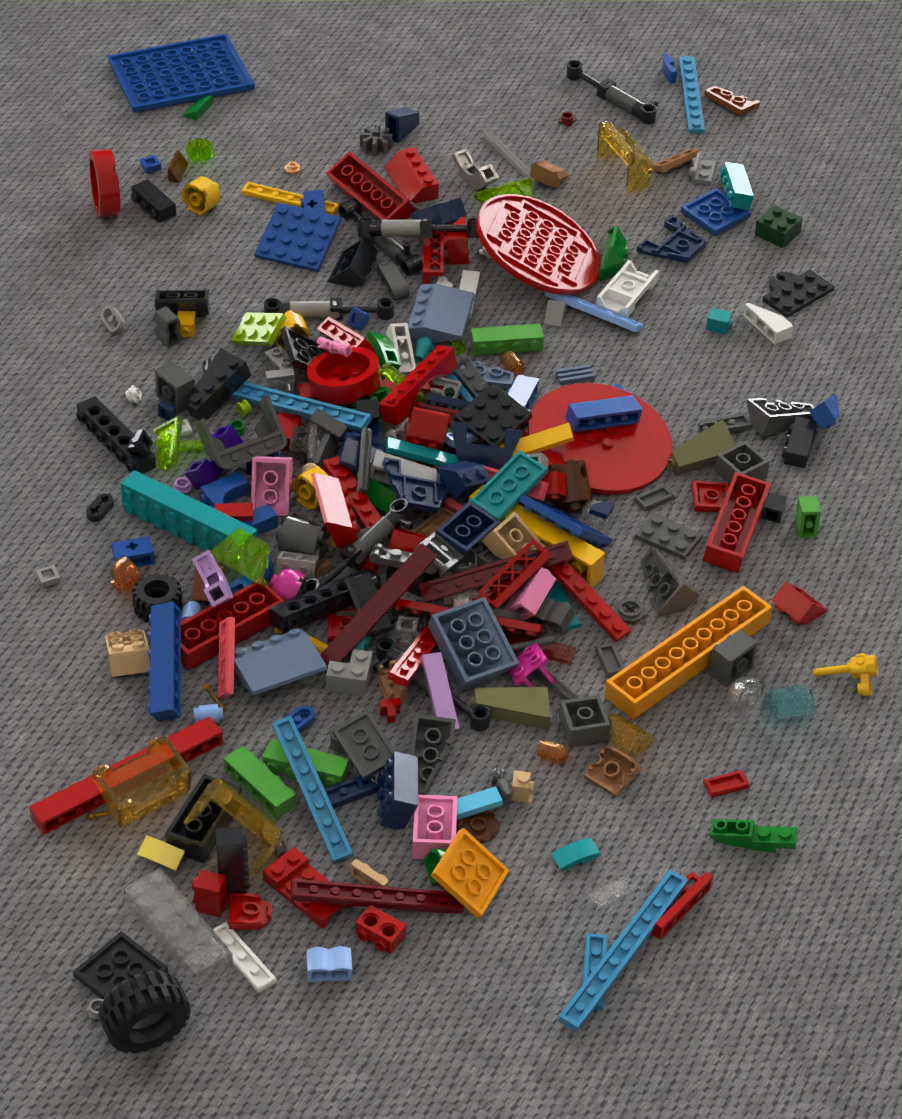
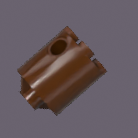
[549,459,592,512]

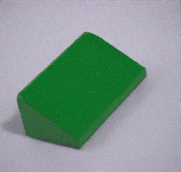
[183,96,213,121]

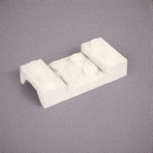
[596,260,659,318]

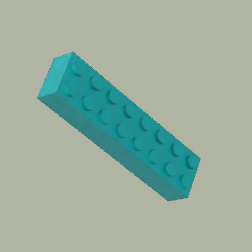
[121,470,258,569]

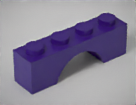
[184,425,243,490]

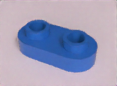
[282,706,315,733]

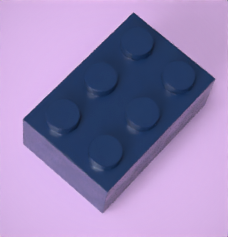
[377,751,418,829]

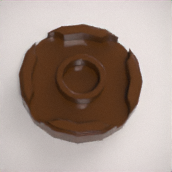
[457,810,499,844]

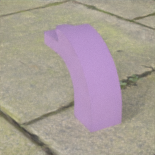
[192,550,233,608]

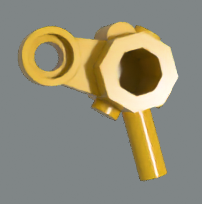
[813,653,878,697]

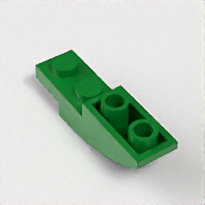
[367,332,401,381]
[710,819,798,854]

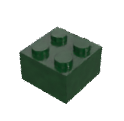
[755,205,803,248]

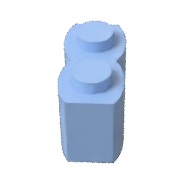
[306,946,352,982]

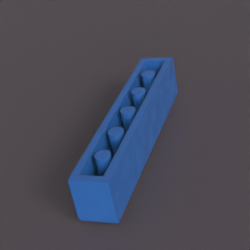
[148,602,181,721]

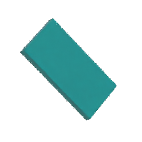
[470,450,549,522]

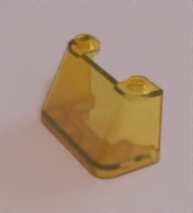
[92,735,192,828]

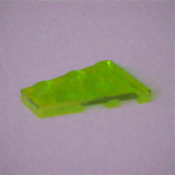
[378,362,426,403]
[154,416,183,470]

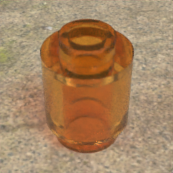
[501,351,525,376]
[537,740,569,765]

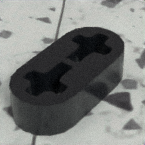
[86,493,114,522]

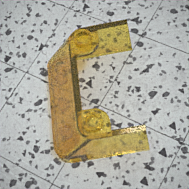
[596,120,653,193]
[183,778,281,875]

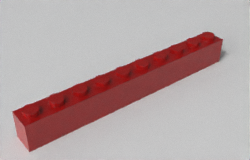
[29,717,223,835]

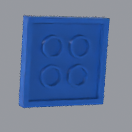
[680,188,751,236]

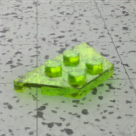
[474,177,532,203]
[211,528,270,586]

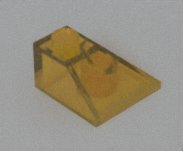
[608,714,657,758]

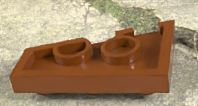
[704,86,760,115]

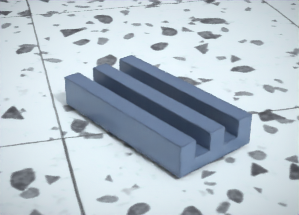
[555,364,595,385]

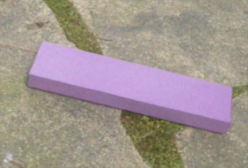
[420,652,460,731]

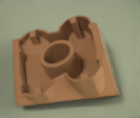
[529,160,569,187]
[583,747,642,796]

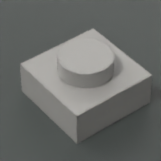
[36,565,61,588]

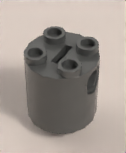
[275,516,330,560]

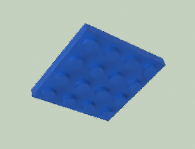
[254,203,341,272]
[519,494,613,546]

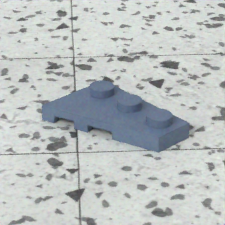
[459,361,514,389]

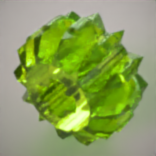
[186,138,214,163]

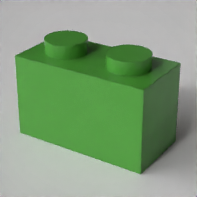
[794,496,821,538]

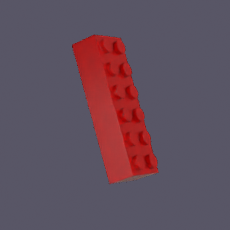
[326,151,416,220]
[702,472,771,573]
[181,579,284,670]

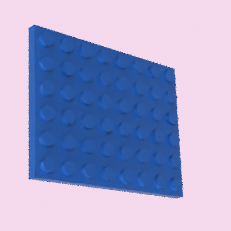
[107,33,255,113]

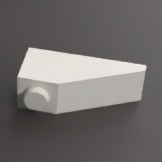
[744,303,793,345]
[386,323,416,374]

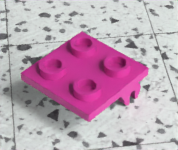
[508,642,556,687]

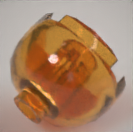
[110,555,143,594]

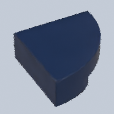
[589,502,615,519]

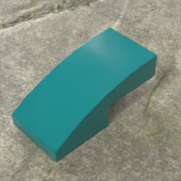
[551,837,601,872]

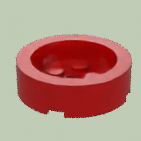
[89,149,121,218]
[307,347,382,405]

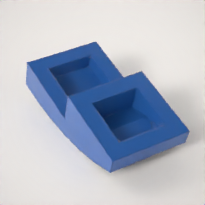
[662,53,677,84]

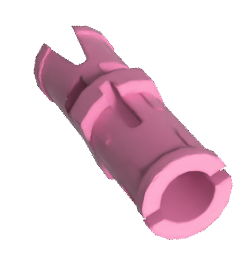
[317,337,352,357]

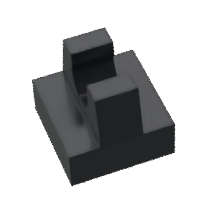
[128,429,153,456]

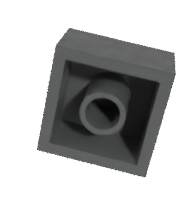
[155,361,195,414]
[715,441,769,484]
[709,629,757,687]
[559,695,610,747]

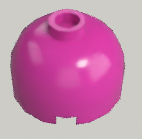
[269,569,305,601]

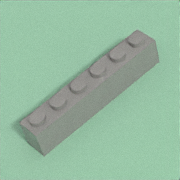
[369,450,469,506]

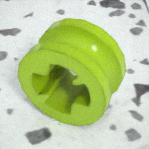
[235,399,252,418]

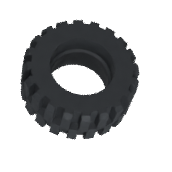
[98,971,191,1053]

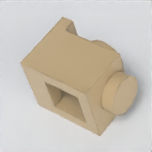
[511,770,534,804]

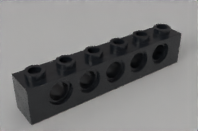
[76,396,156,474]
[270,568,381,634]

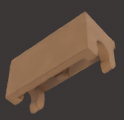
[376,660,407,703]

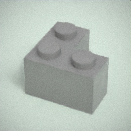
[326,649,373,695]

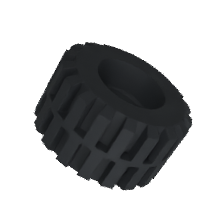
[132,573,183,623]

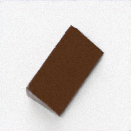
[168,150,188,183]

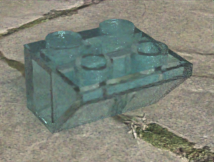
[762,684,816,719]

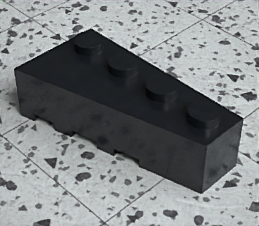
[184,348,252,421]
[215,826,250,898]

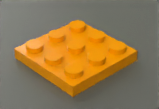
[430,828,509,918]

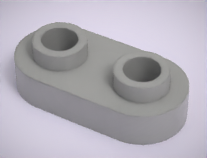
[101,305,125,334]

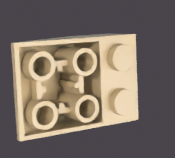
[105,629,151,677]

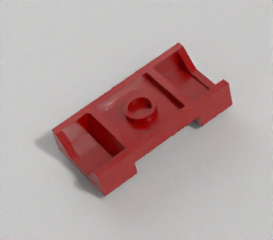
[263,847,351,929]

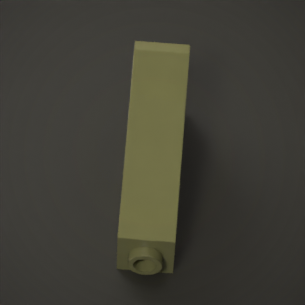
[668,420,736,475]
[471,687,550,729]

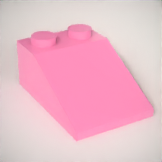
[251,456,293,516]
[412,795,457,859]

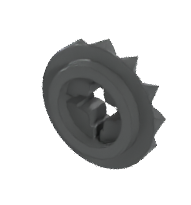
[614,598,646,624]

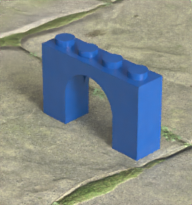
[199,471,278,535]

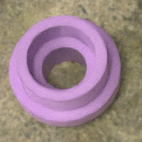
[173,477,192,494]

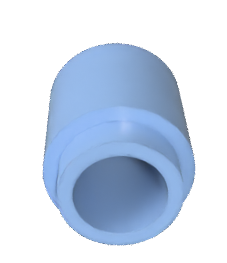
[181,601,202,622]
[194,704,223,724]

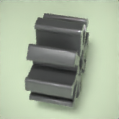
[360,125,392,156]

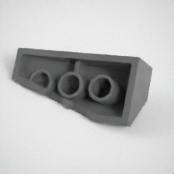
[746,398,815,437]
[641,546,699,615]
[410,714,456,794]

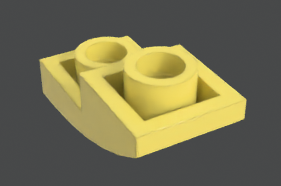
[137,835,185,872]

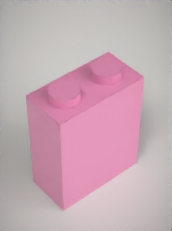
[503,567,556,621]

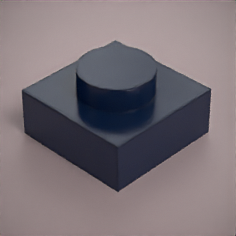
[158,400,177,422]

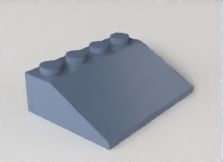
[408,283,475,344]
[428,597,519,693]
[234,629,327,695]

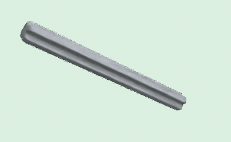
[483,130,540,186]

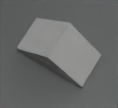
[544,300,568,328]

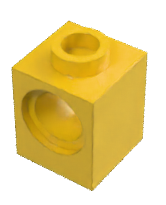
[177,311,196,338]

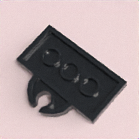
[762,269,835,318]

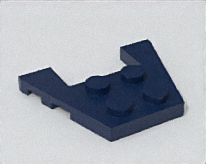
[637,215,706,263]
[451,421,523,470]
[383,457,448,513]

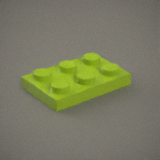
[231,312,287,346]

